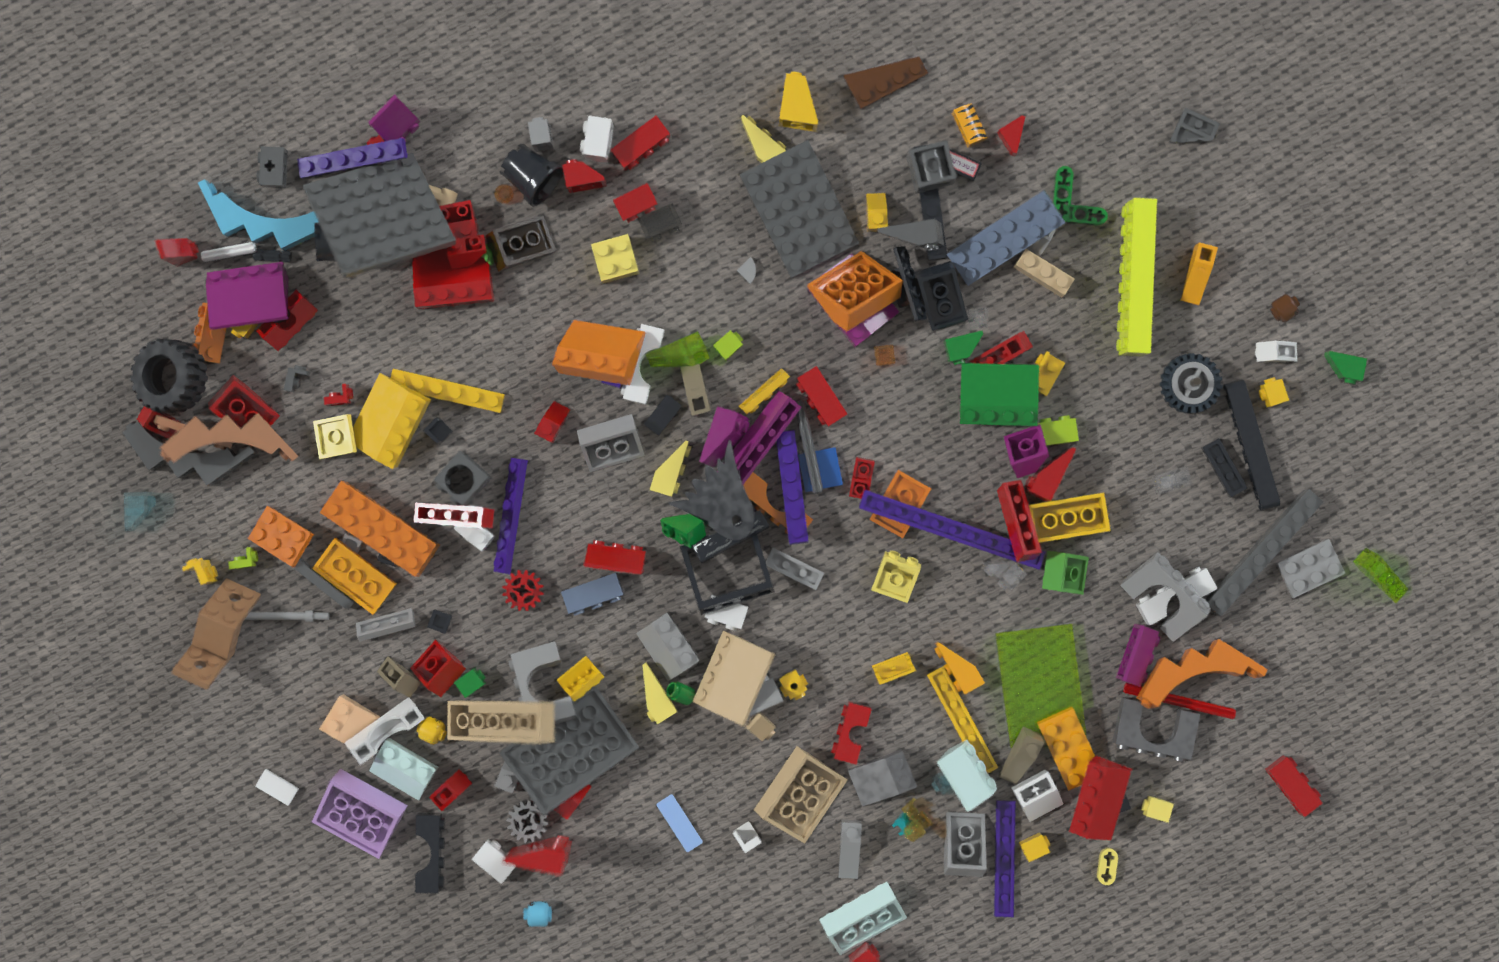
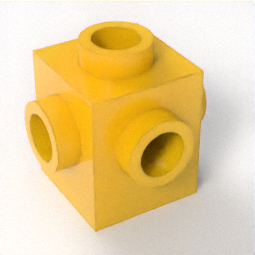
[779,669,808,700]

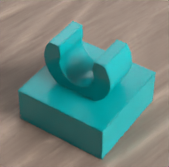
[892,810,918,837]

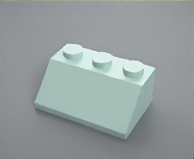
[370,738,439,801]
[937,740,997,812]

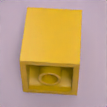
[779,72,818,132]

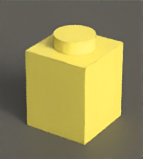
[1141,796,1174,823]

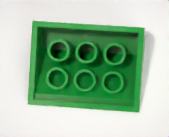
[960,363,1039,426]

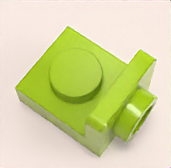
[228,547,258,570]

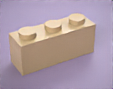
[1013,249,1075,298]

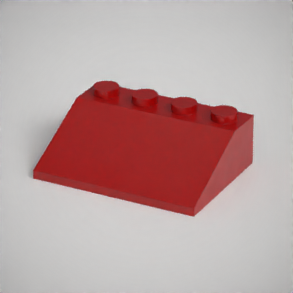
[413,249,494,310]
[503,835,572,875]

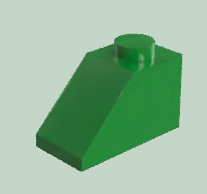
[944,330,983,365]
[1324,351,1367,385]

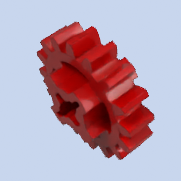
[502,570,544,611]

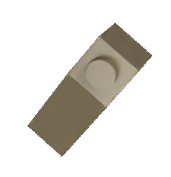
[999,727,1044,784]

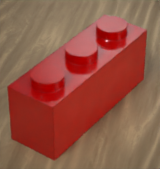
[610,116,671,171]
[796,366,847,427]
[1265,755,1323,817]

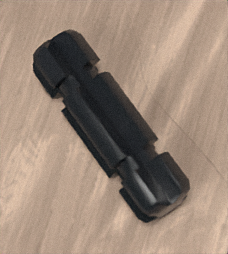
[253,249,292,262]

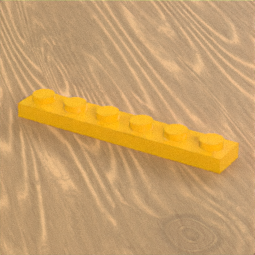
[391,369,505,413]

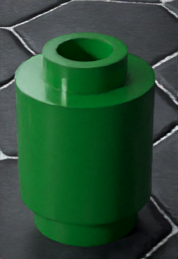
[666,682,696,705]

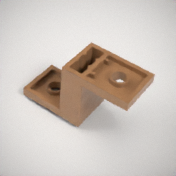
[172,578,261,690]

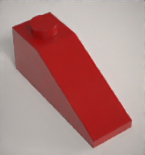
[155,238,199,266]
[970,331,1033,364]

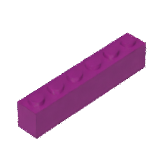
[717,390,801,484]

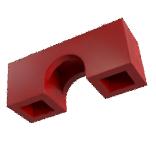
[256,289,318,351]
[831,701,872,765]

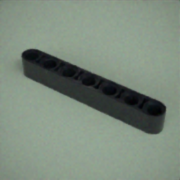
[1223,379,1280,511]

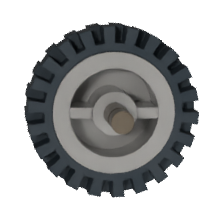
[1160,353,1223,414]

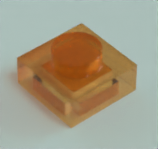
[874,345,895,366]

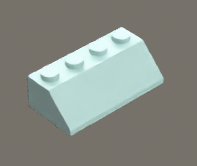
[819,882,907,955]

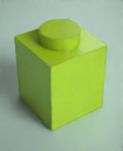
[713,330,743,361]

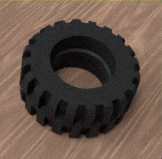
[130,338,208,413]

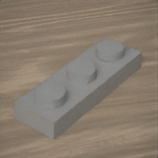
[766,548,824,590]
[356,608,415,642]

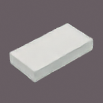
[255,769,299,806]

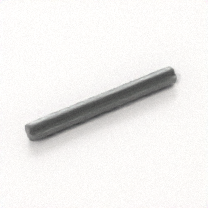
[796,401,823,494]

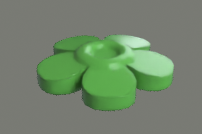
[481,243,493,265]

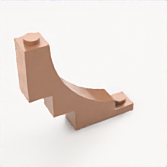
[159,414,298,462]

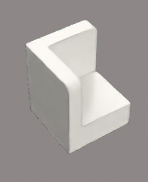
[733,821,761,853]

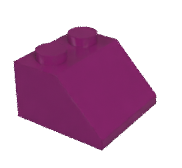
[1003,424,1049,479]

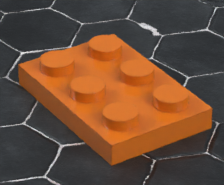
[869,470,931,539]
[248,506,314,568]

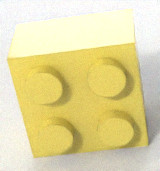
[591,234,639,284]

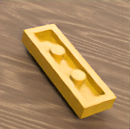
[739,368,790,415]

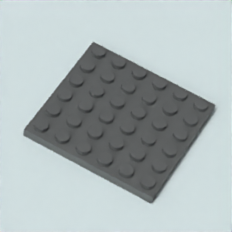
[303,153,456,279]

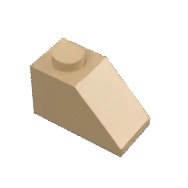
[745,712,776,741]

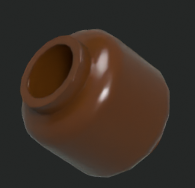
[1270,294,1300,322]

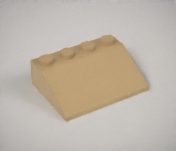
[693,631,775,726]
[754,746,847,844]

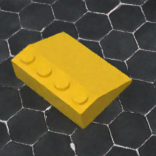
[353,373,431,469]

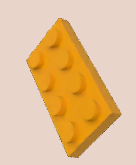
[312,538,397,615]
[1037,706,1095,791]

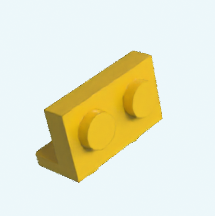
[182,558,218,585]
[557,656,604,702]

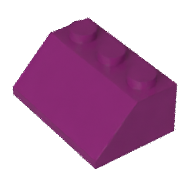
[1116,624,1160,687]

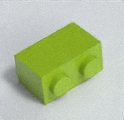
[1038,415,1079,446]

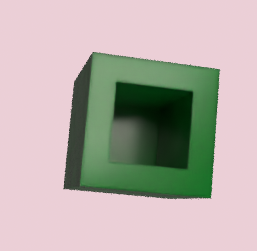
[454,668,486,698]

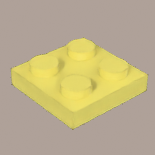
[313,414,357,459]

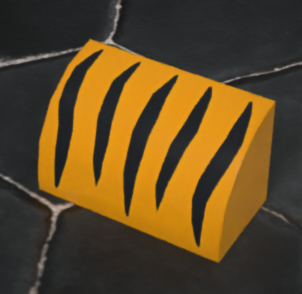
[952,104,988,148]

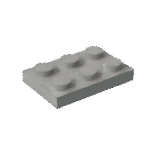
[1276,539,1346,598]

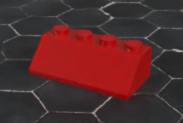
[1069,756,1132,841]

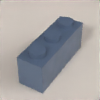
[561,573,624,616]

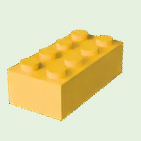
[1029,493,1111,543]

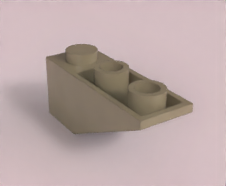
[679,357,712,417]

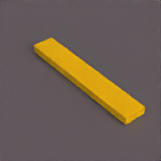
[927,666,998,773]

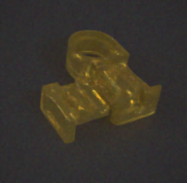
[901,798,933,842]

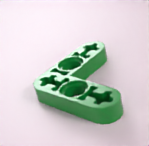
[1053,166,1108,226]

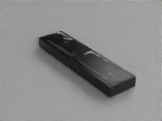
[692,510,770,564]

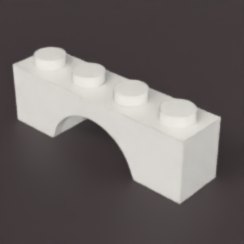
[621,324,664,405]
[1136,567,1218,625]
[345,697,425,765]

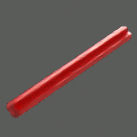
[1123,683,1236,719]

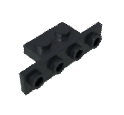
[891,246,927,321]

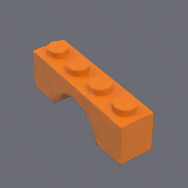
[743,472,813,534]

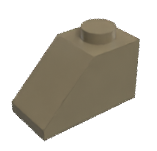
[377,656,421,698]

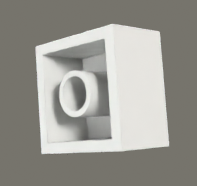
[580,116,614,164]

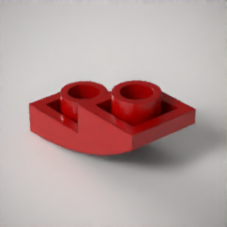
[849,457,875,499]

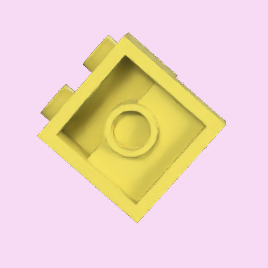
[871,550,921,603]

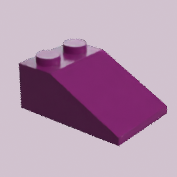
[368,94,420,142]
[699,406,750,467]

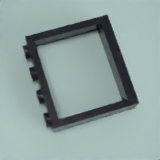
[680,535,775,615]

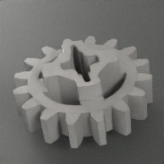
[506,800,549,843]

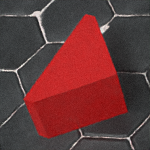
[997,115,1026,157]

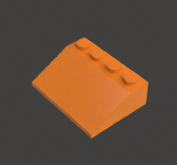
[807,251,903,331]
[552,320,646,385]

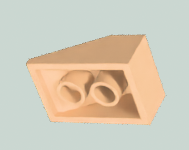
[320,694,380,757]

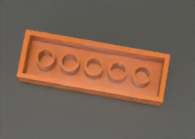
[320,481,440,577]

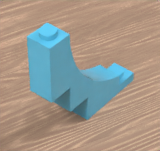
[198,179,319,251]

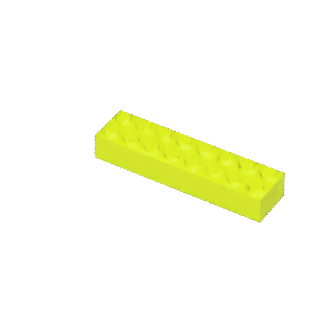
[1116,198,1157,357]

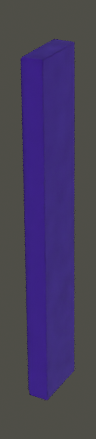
[994,800,1016,917]

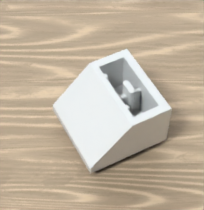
[1011,770,1063,822]

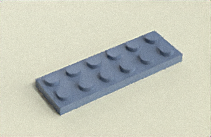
[947,190,1065,286]

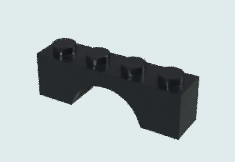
[415,813,445,893]

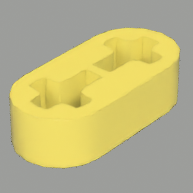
[1097,848,1118,885]

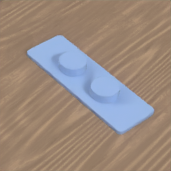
[657,794,703,852]

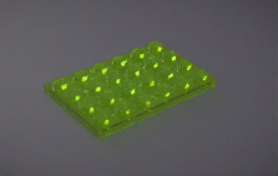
[995,623,1087,748]

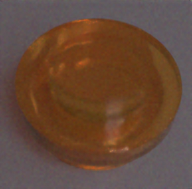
[494,184,514,204]

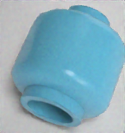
[523,901,552,927]

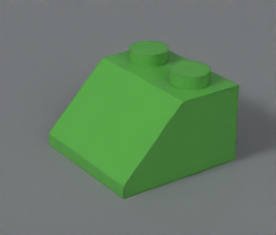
[1042,551,1089,595]

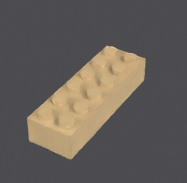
[447,700,554,743]

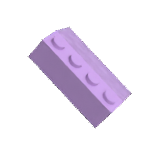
[312,769,407,859]

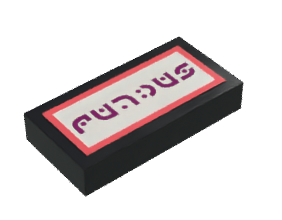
[949,148,982,181]

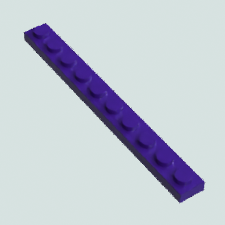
[858,490,1046,570]

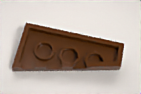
[843,56,928,109]

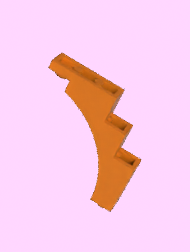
[1136,639,1268,709]

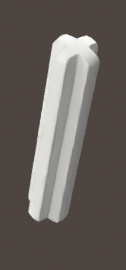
[201,242,257,262]

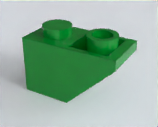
[660,514,706,548]

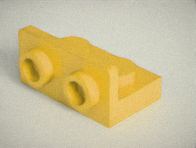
[1035,351,1065,396]

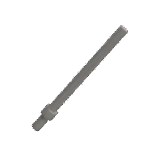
[244,610,330,622]

